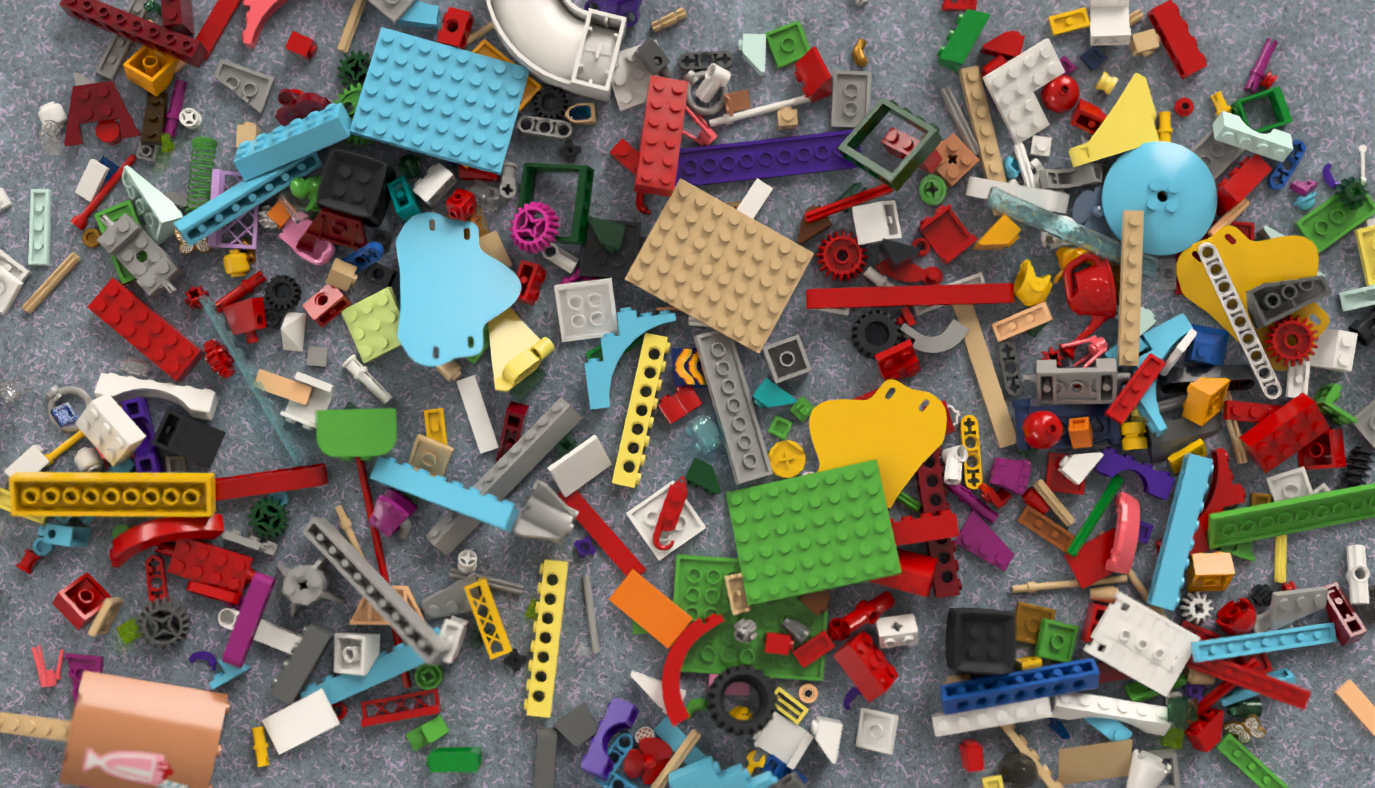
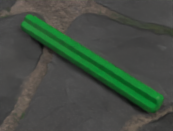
[1067,475,1124,557]

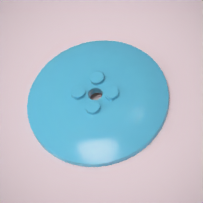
[1101,141,1217,256]

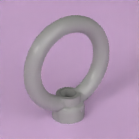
[682,69,728,116]
[45,385,92,432]

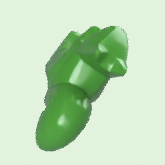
[290,176,322,212]

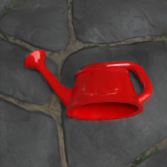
[1058,253,1116,360]

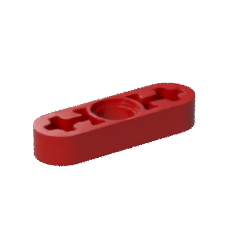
[145,555,169,611]
[186,581,241,606]

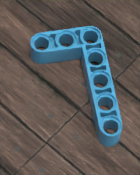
[594,732,640,788]

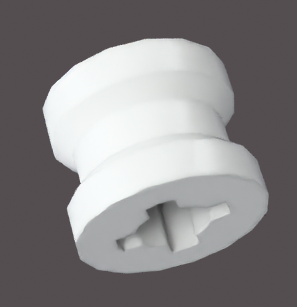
[179,108,202,130]
[457,550,477,574]

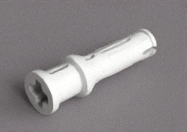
[342,354,393,405]

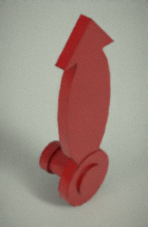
[874,260,943,285]

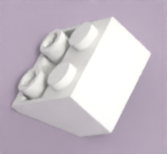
[852,200,902,245]

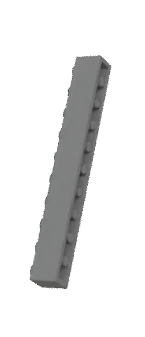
[426,397,582,556]
[302,517,452,665]

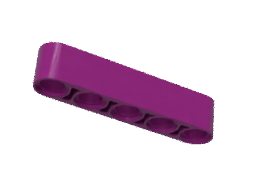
[221,572,276,669]

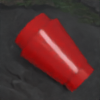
[1021,487,1050,514]

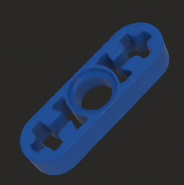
[1267,140,1306,190]
[342,242,384,274]

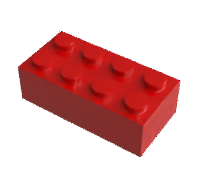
[1239,392,1330,474]

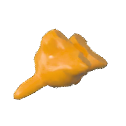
[1053,244,1099,284]

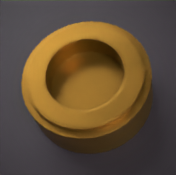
[82,228,102,248]

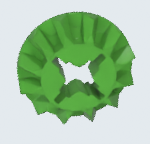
[919,174,948,205]

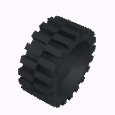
[706,664,778,736]

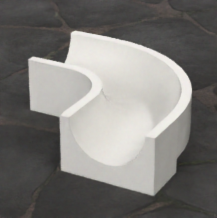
[486,0,627,102]

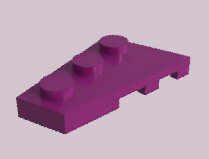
[955,509,1014,571]
[64,653,104,705]

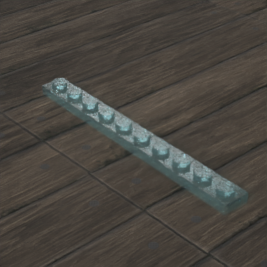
[985,187,1160,278]
[198,294,305,466]

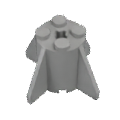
[512,479,579,546]
[277,555,347,618]

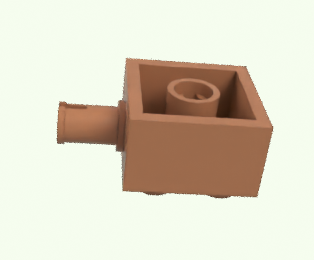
[921,133,979,190]

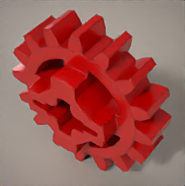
[203,339,236,379]

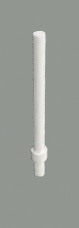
[709,96,810,127]

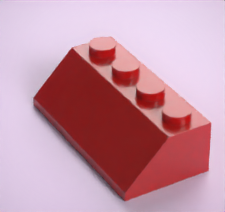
[868,548,938,597]

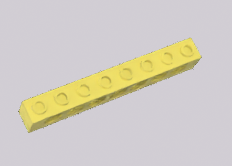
[612,332,671,488]
[524,559,569,718]

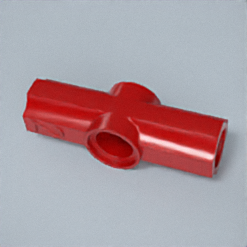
[840,591,895,634]

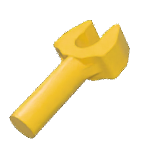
[746,749,765,776]

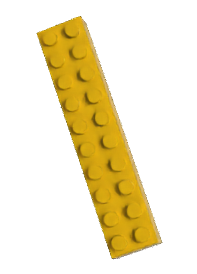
[9,472,216,517]

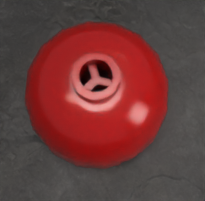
[1041,74,1080,114]
[1022,411,1063,449]
[1216,598,1257,636]

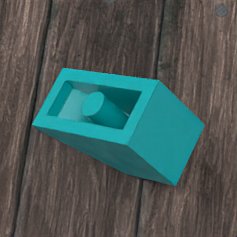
[387,176,423,222]
[752,378,797,408]

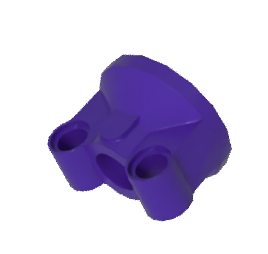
[584,0,642,27]

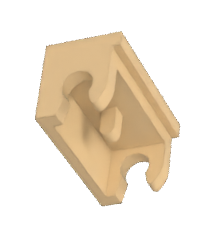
[724,572,751,615]

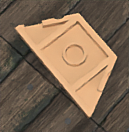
[349,586,426,625]

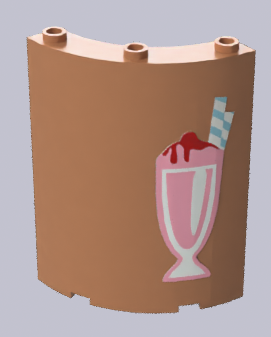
[59,671,230,788]

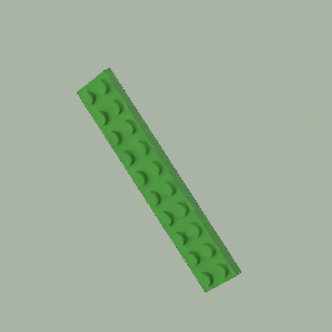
[1207,483,1375,549]

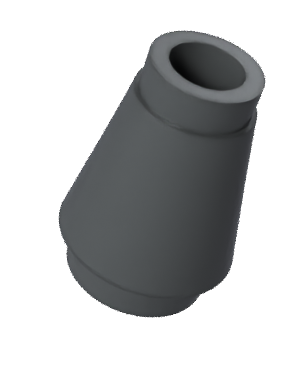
[781,617,811,644]

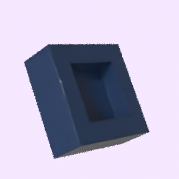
[1080,46,1108,72]

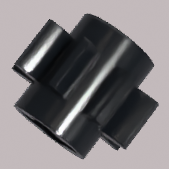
[1250,584,1274,607]

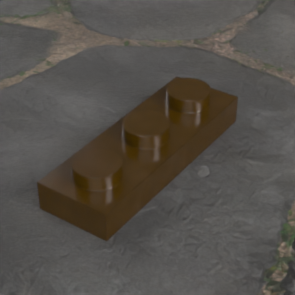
[140,92,169,145]

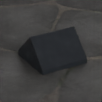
[879,238,921,272]

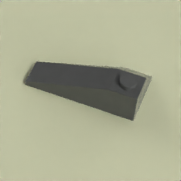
[1246,275,1332,329]
[1144,414,1222,463]

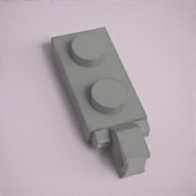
[222,529,279,556]

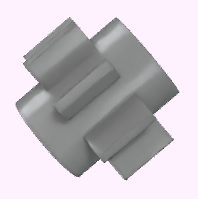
[733,618,758,644]

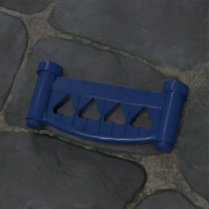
[1010,393,1122,450]

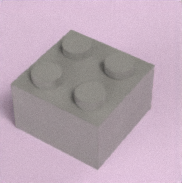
[762,334,812,384]

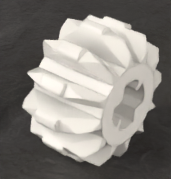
[1179,591,1214,625]

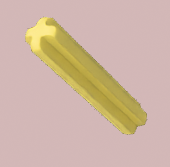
[1274,534,1287,583]

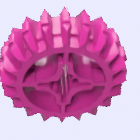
[509,202,561,254]

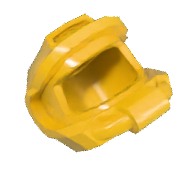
[1014,259,1052,307]

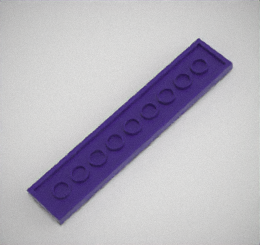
[675,130,861,187]

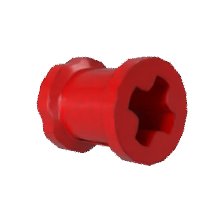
[16,549,42,574]

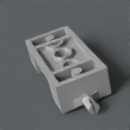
[97,213,184,298]
[1023,358,1130,405]

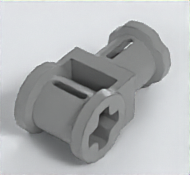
[496,162,517,202]

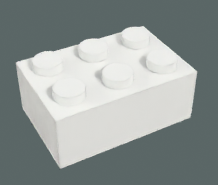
[75,393,146,467]

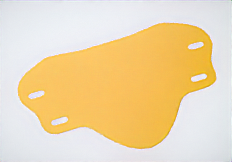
[1177,225,1329,371]
[809,379,947,512]

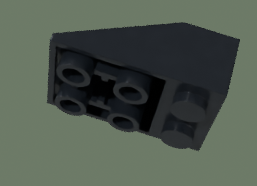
[151,408,226,468]

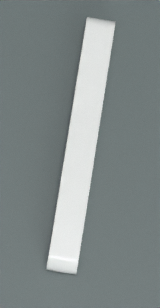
[1197,242,1282,399]

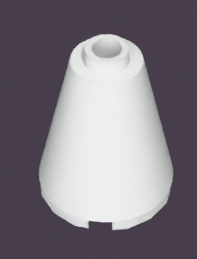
[1126,749,1171,788]

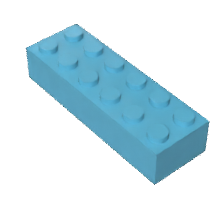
[233,102,352,181]

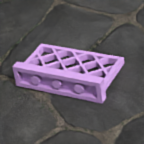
[208,169,259,250]

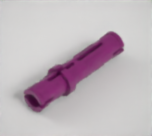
[1244,38,1278,94]
[163,79,188,138]
[947,484,999,524]

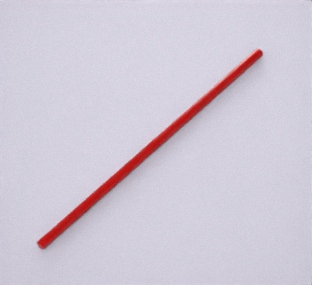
[355,457,412,688]

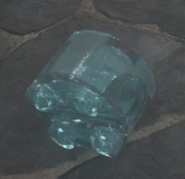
[684,411,726,455]

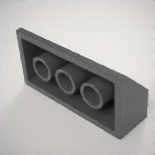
[270,623,336,705]

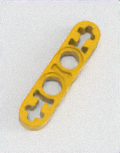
[959,415,982,490]

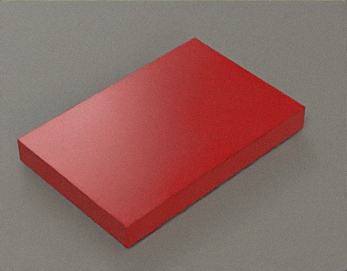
[1063,528,1116,589]

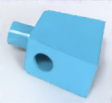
[38,523,90,547]

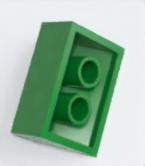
[937,9,990,73]

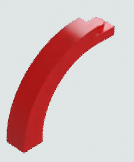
[109,513,225,568]
[662,613,724,727]

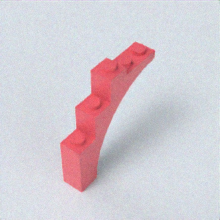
[242,0,288,49]

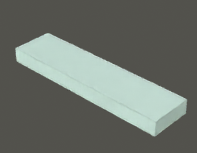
[28,189,52,266]

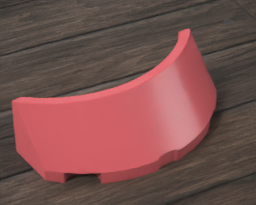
[1105,492,1140,575]

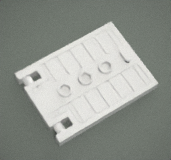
[1083,591,1201,697]

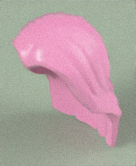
[278,212,336,266]

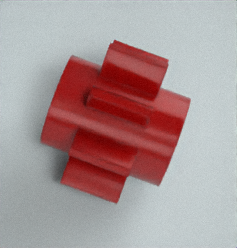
[184,286,209,310]
[1040,347,1064,367]
[826,618,850,641]

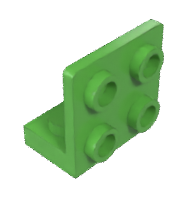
[1313,383,1358,426]

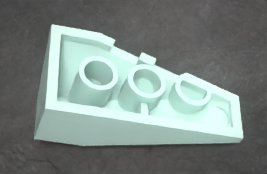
[121,165,183,245]

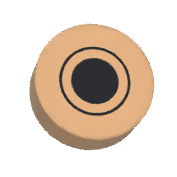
[798,683,818,703]

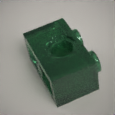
[1167,695,1198,727]

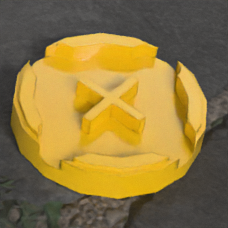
[768,440,806,478]

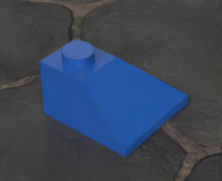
[1185,324,1229,366]

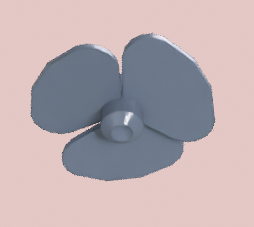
[1072,186,1111,237]

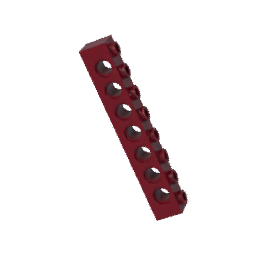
[59,0,208,68]
[915,446,962,598]

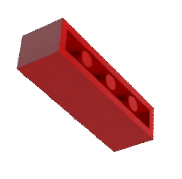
[1147,0,1207,80]
[890,509,959,546]

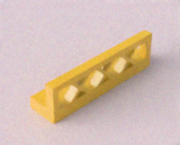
[464,577,512,660]

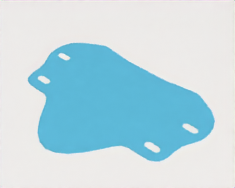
[395,212,522,366]

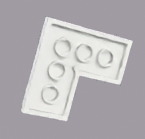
[982,38,1065,144]

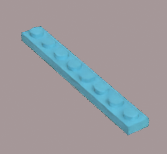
[1191,622,1337,662]

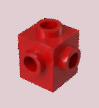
[445,188,477,222]

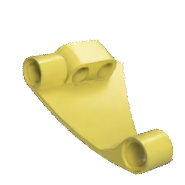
[1068,72,1160,168]
[488,307,555,392]

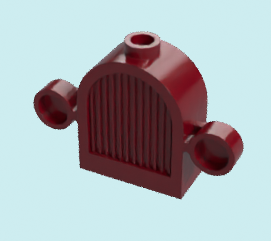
[275,88,331,150]

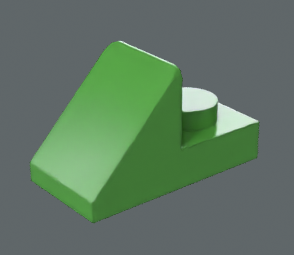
[405,715,450,751]

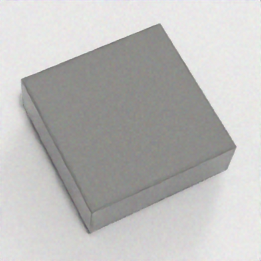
[307,346,329,367]

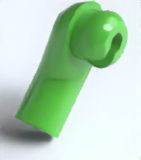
[686,698,708,720]

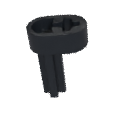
[1348,307,1375,346]

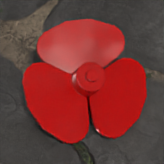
[623,737,673,785]

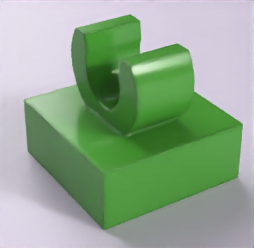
[789,396,815,423]

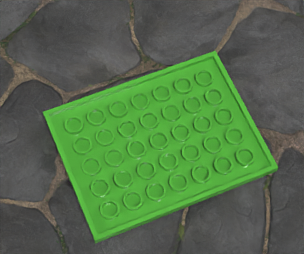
[726,459,902,606]
[670,554,828,681]

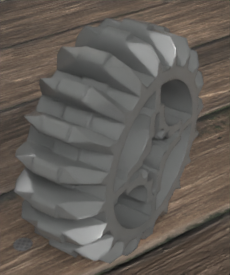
[136,597,191,650]

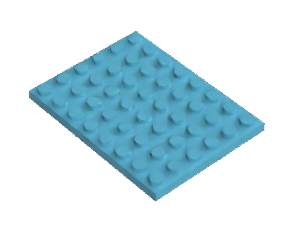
[349,27,530,175]

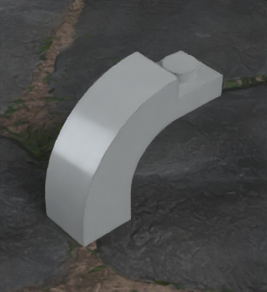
[1039,163,1104,191]
[900,319,970,353]

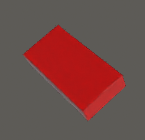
[792,630,835,668]

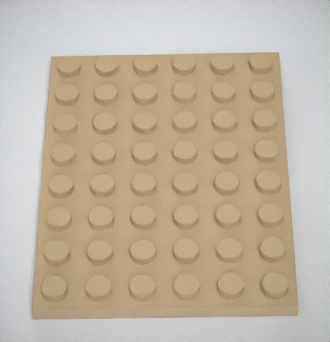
[624,178,814,354]

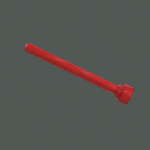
[70,154,136,231]

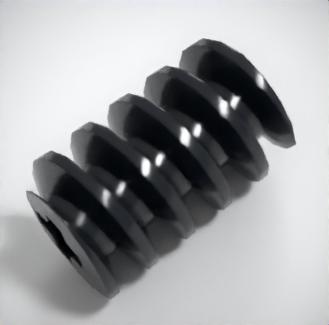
[1341,446,1375,487]

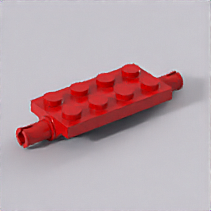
[155,539,268,596]

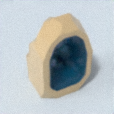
[565,103,596,125]

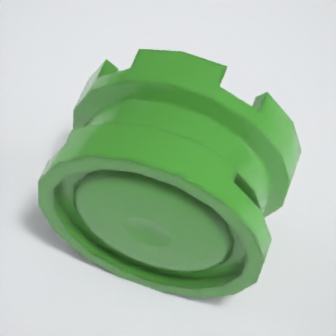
[415,663,444,690]

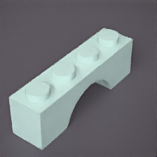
[1213,111,1293,162]

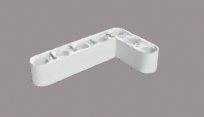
[965,176,1070,214]

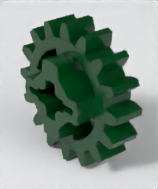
[337,50,372,91]
[247,497,291,539]

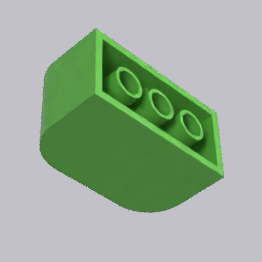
[315,408,397,461]

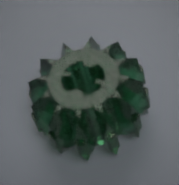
[1334,176,1370,210]

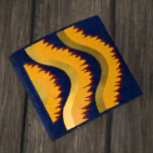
[671,348,708,388]

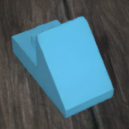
[209,658,250,690]

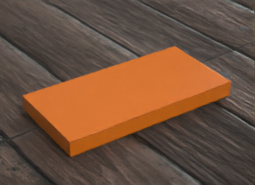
[608,569,693,649]

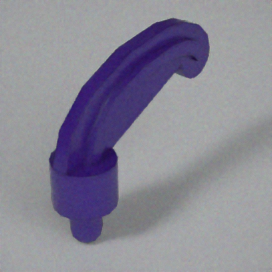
[1323,163,1346,189]
[189,651,217,671]
[843,687,863,710]

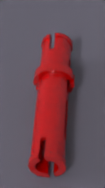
[213,270,267,314]

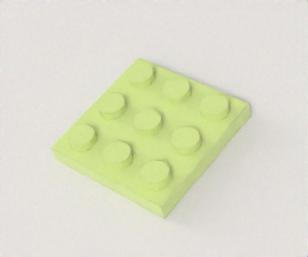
[341,287,402,363]

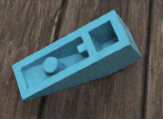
[1083,718,1133,742]

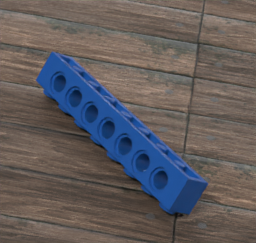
[940,658,1099,715]

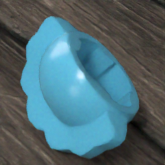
[1003,156,1021,179]
[1293,192,1316,210]

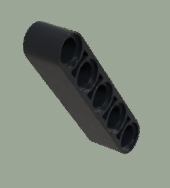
[1158,364,1255,394]

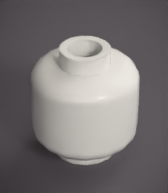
[38,101,68,131]
[74,447,104,472]

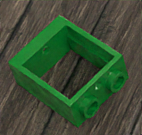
[1231,86,1293,134]
[426,747,481,773]

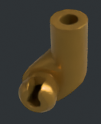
[852,38,868,67]
[236,238,256,264]

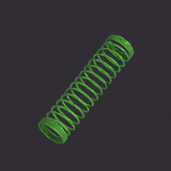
[185,137,218,216]

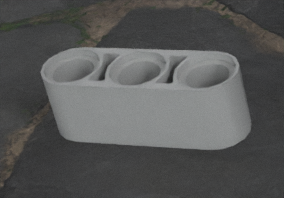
[517,116,573,142]

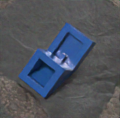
[761,754,808,784]

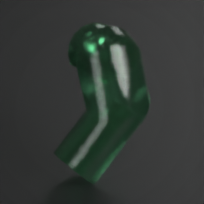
[143,0,162,18]

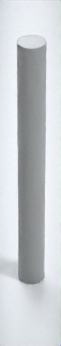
[582,575,600,653]

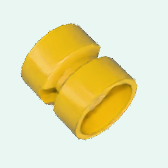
[1121,421,1148,450]

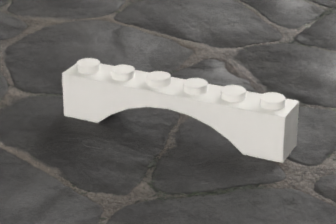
[94,373,218,421]
[1049,692,1171,736]
[931,697,1052,737]

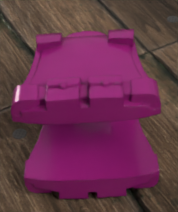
[988,457,1031,496]
[368,488,418,538]

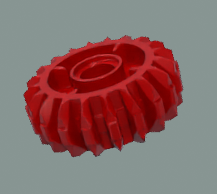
[816,230,868,282]
[1264,315,1319,367]

